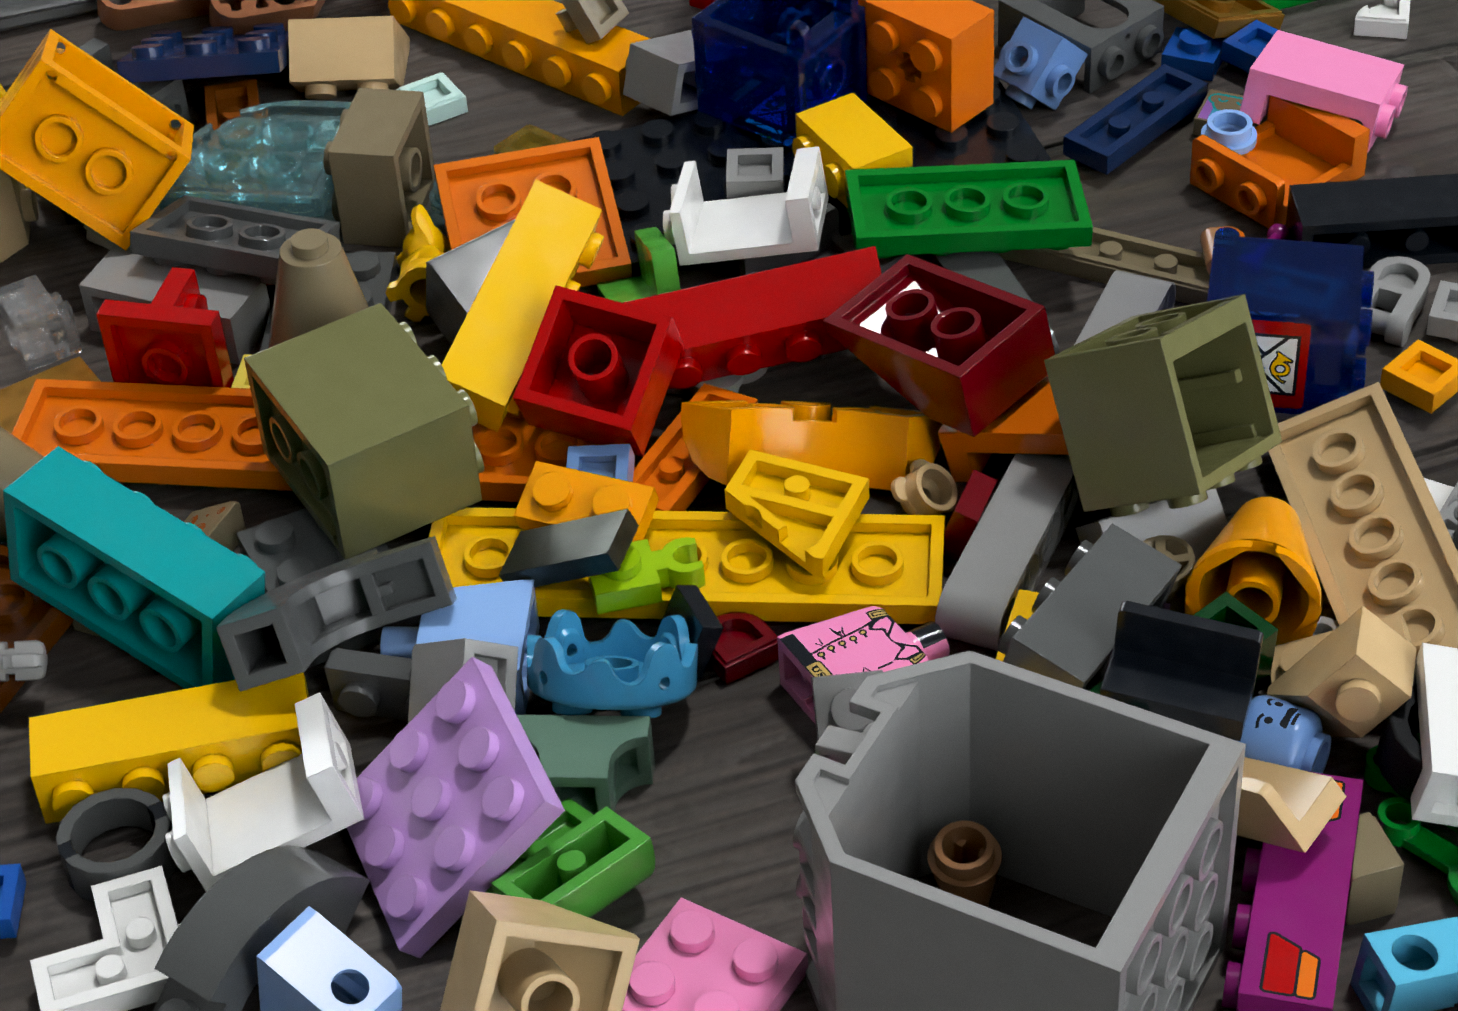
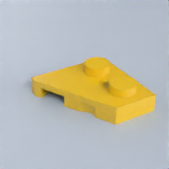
[725,449,870,578]

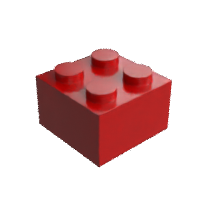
[513,285,684,457]

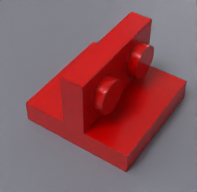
[96,267,234,388]

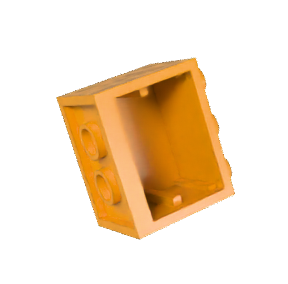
[0,29,194,251]

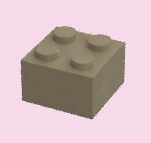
[323,88,436,248]

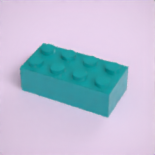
[3,446,265,689]

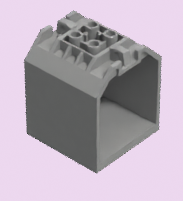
[793,651,1246,1011]

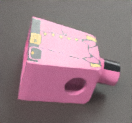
[777,606,950,725]

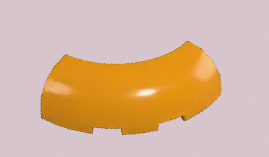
[681,400,942,491]

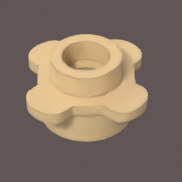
[891,459,958,515]

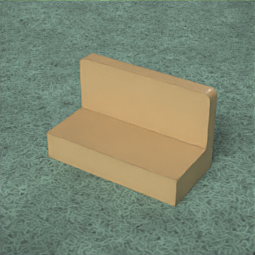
[1237,757,1346,853]

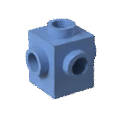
[994,16,1088,111]

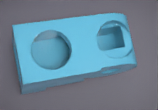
[1350,916,1458,1011]

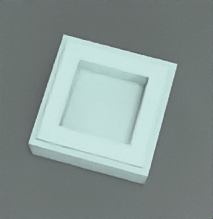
[396,72,468,127]

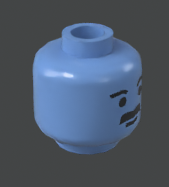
[1235,695,1331,774]

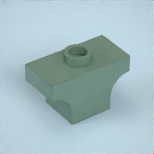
[516,714,655,815]

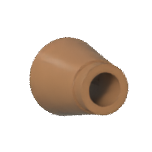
[927,820,1002,908]

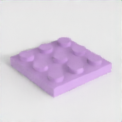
[347,657,565,958]

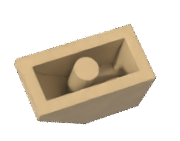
[1267,606,1417,738]

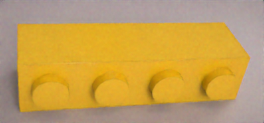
[442,180,604,432]
[29,672,309,824]

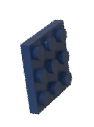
[117,23,289,83]

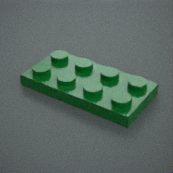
[845,160,1093,258]

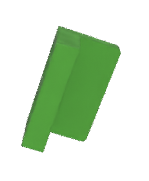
[597,227,681,303]

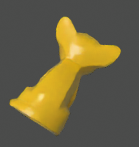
[385,204,450,322]

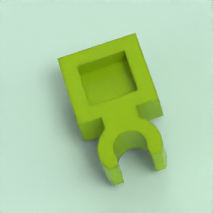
[588,537,705,614]

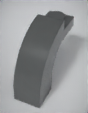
[216,536,457,691]
[153,846,370,1011]

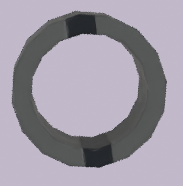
[56,788,176,903]

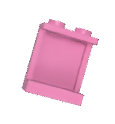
[1240,30,1408,153]

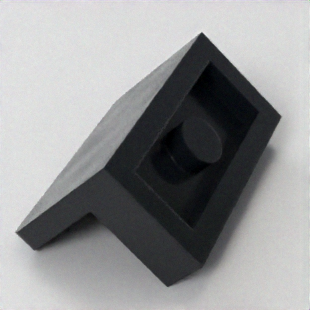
[1100,601,1264,741]

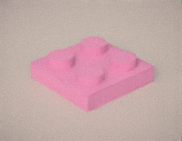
[622,897,808,1011]

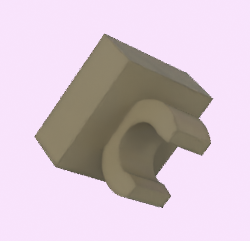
[556,0,629,44]

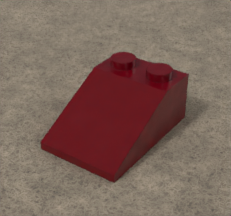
[823,254,1055,437]

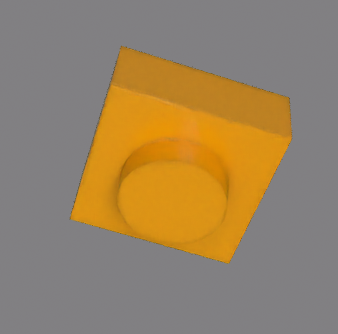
[1380,339,1458,414]

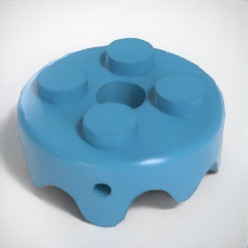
[527,609,698,718]

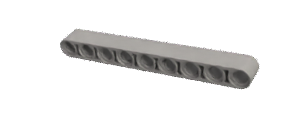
[935,270,1176,651]

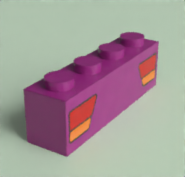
[1222,771,1364,1011]

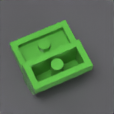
[486,797,655,918]

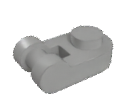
[1344,256,1431,347]

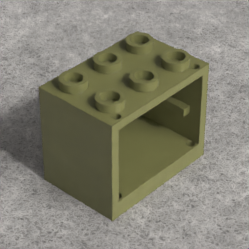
[1044,294,1282,517]
[244,303,484,560]

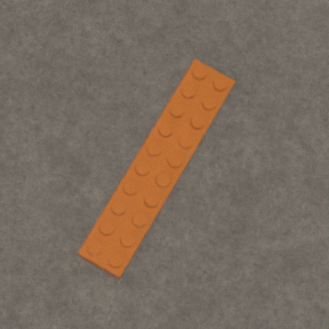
[11,379,599,502]

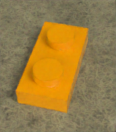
[513,461,659,542]

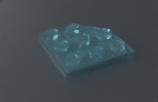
[159,100,352,217]

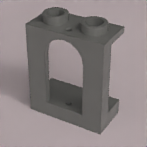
[998,0,1164,94]

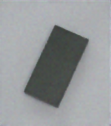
[499,509,639,587]

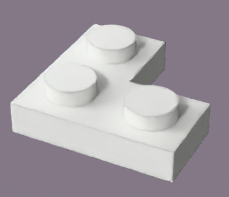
[30,866,178,1011]

